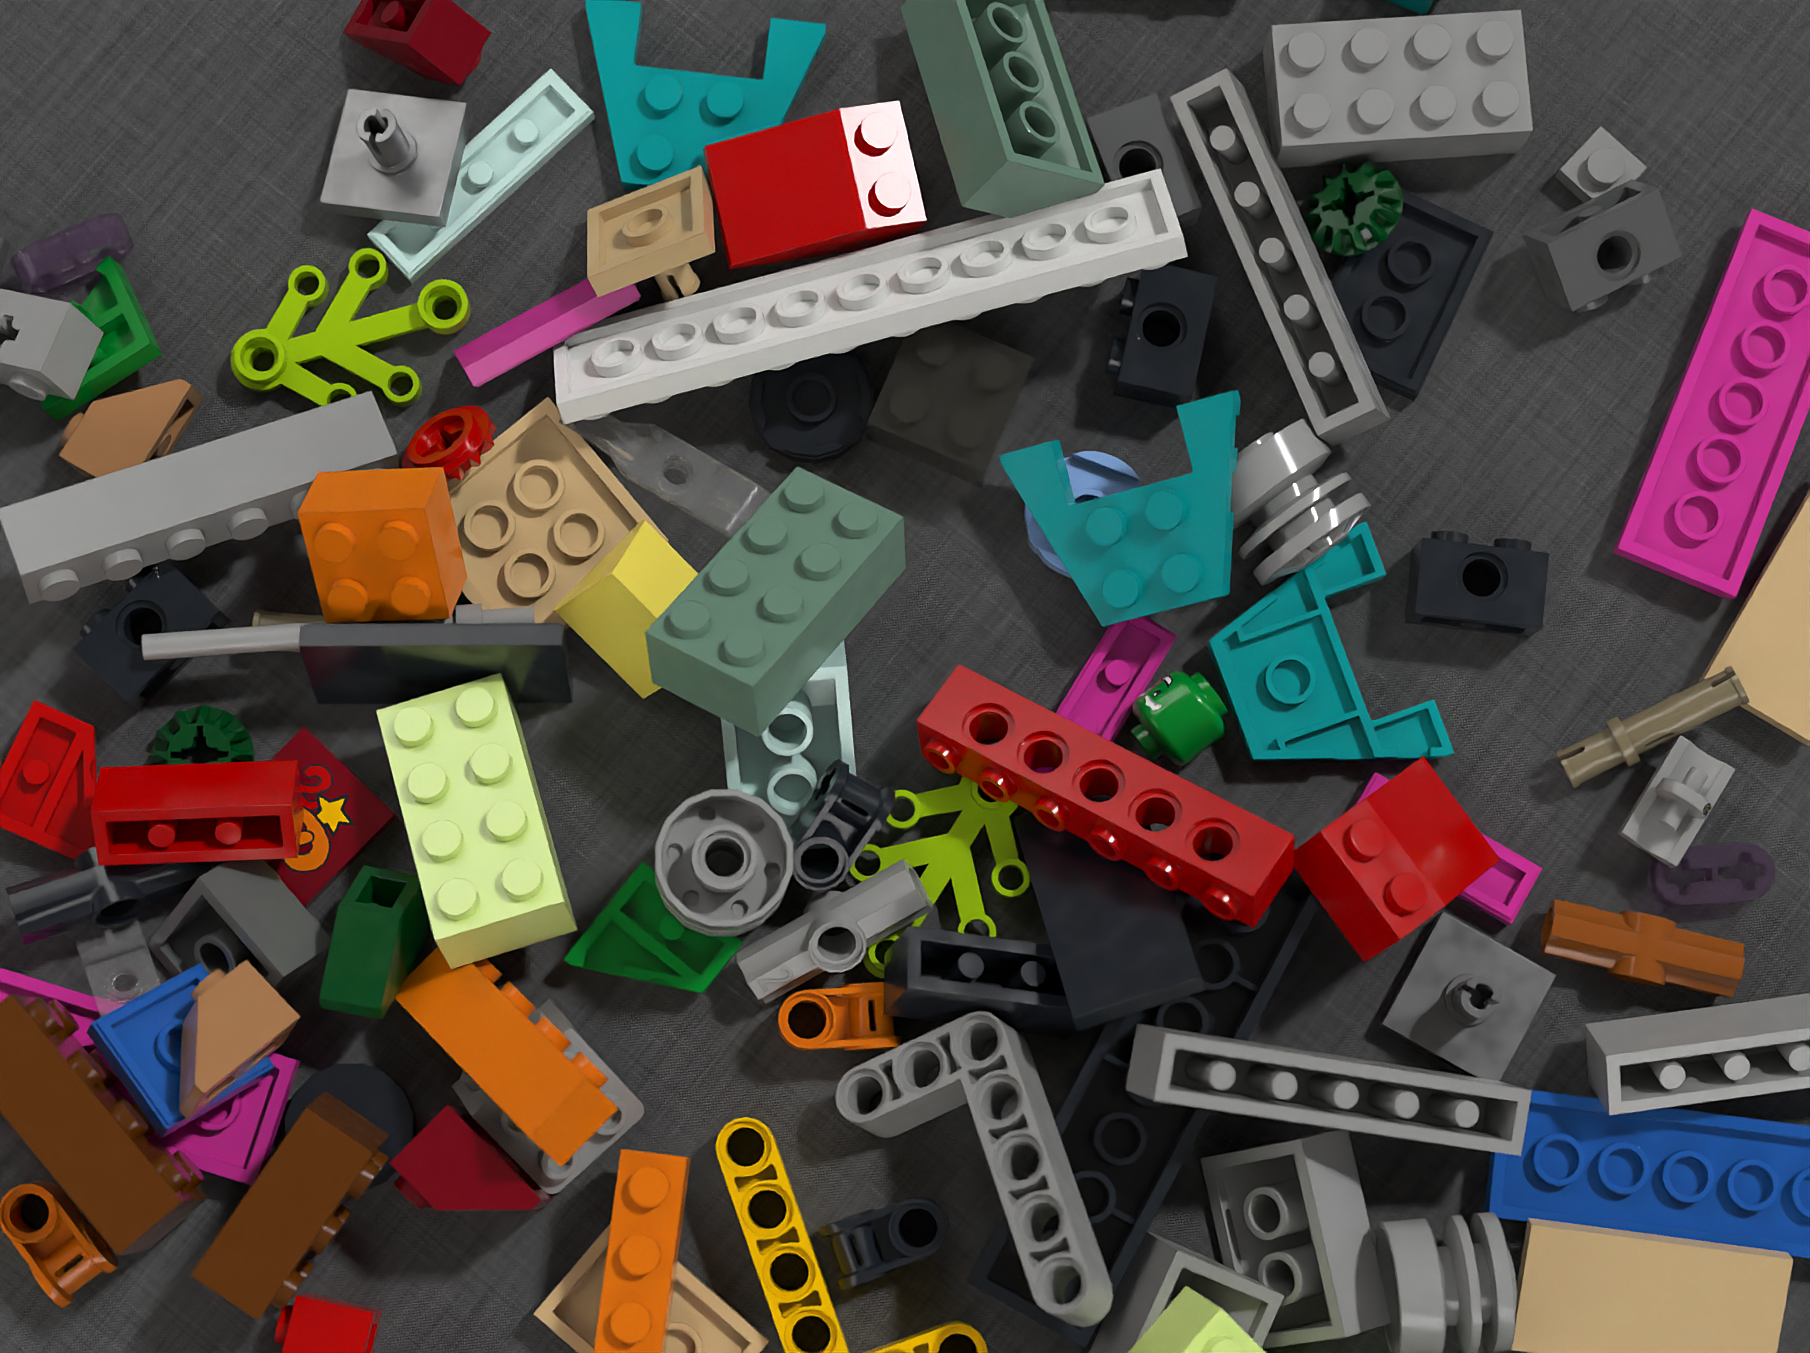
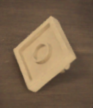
[587,166,715,302]

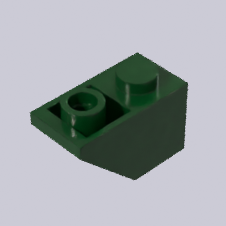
[319,865,431,1019]

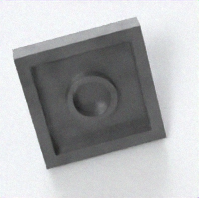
[320,89,473,227]
[1379,912,1556,1081]

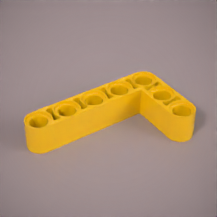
[715,1117,988,1353]

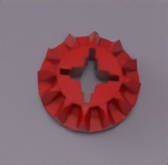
[402,406,496,484]

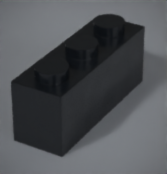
[884,926,1077,1038]

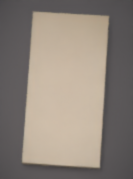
[1699,489,1810,747]
[1511,1218,1793,1353]

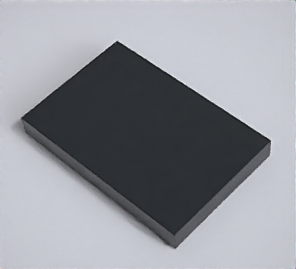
[1332,189,1494,401]

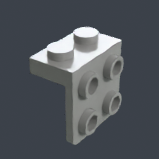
[452,999,644,1194]

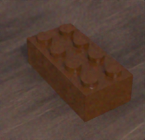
[0,994,208,1256]

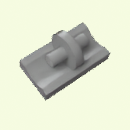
[1617,735,1736,868]

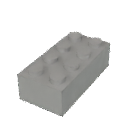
[1263,10,1533,168]

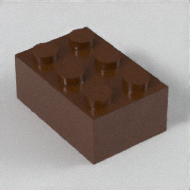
[191,1091,389,1321]

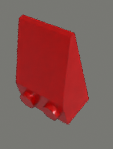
[703,101,927,269]
[1294,756,1501,963]

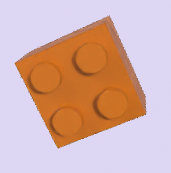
[298,467,467,623]

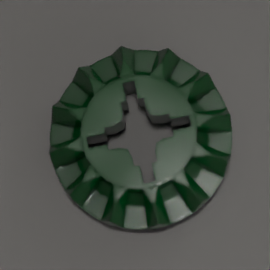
[1304,160,1403,256]
[149,705,255,765]

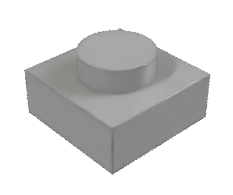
[1555,127,1647,203]

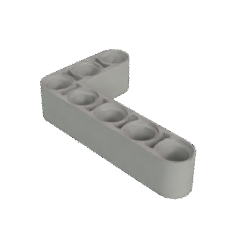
[835,1011,1113,1327]

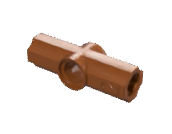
[1540,899,1745,998]

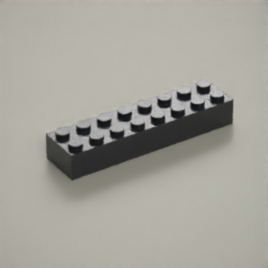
[966,853,1320,1348]

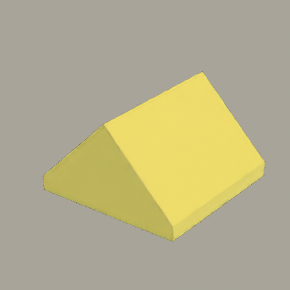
[553,519,698,699]

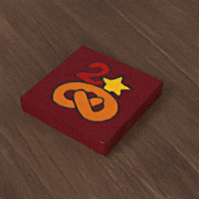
[264,726,398,909]

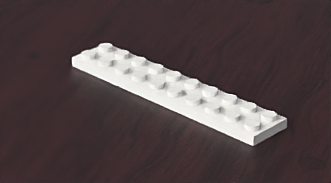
[553,168,1188,424]

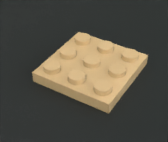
[447,397,670,631]

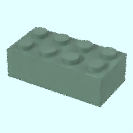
[645,466,906,737]

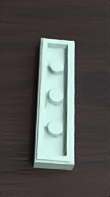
[367,69,595,284]

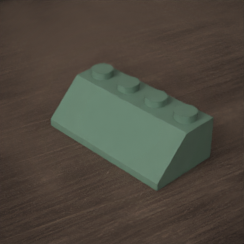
[900,0,1105,218]

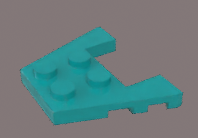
[585,0,826,200]
[999,390,1241,627]
[1207,522,1454,763]

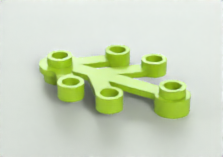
[231,248,471,407]
[849,775,1030,980]

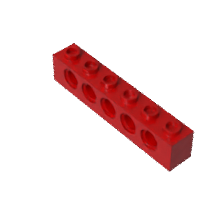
[916,664,1295,928]

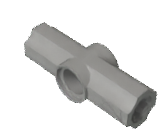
[736,859,933,1004]

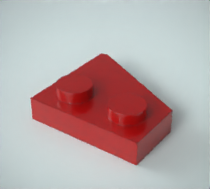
[0,700,97,860]

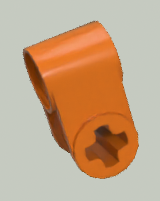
[776,982,902,1051]
[0,1181,119,1308]

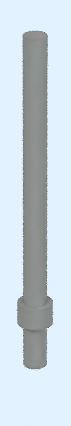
[142,604,535,660]

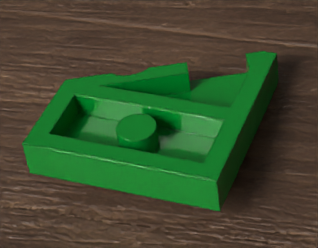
[40,255,163,421]
[564,862,743,994]

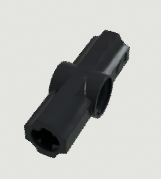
[6,846,212,945]

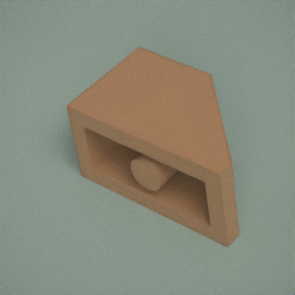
[59,379,204,479]
[179,960,300,1120]

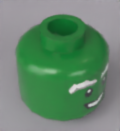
[1130,670,1228,766]

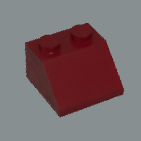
[390,1105,554,1211]

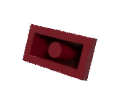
[343,0,491,86]

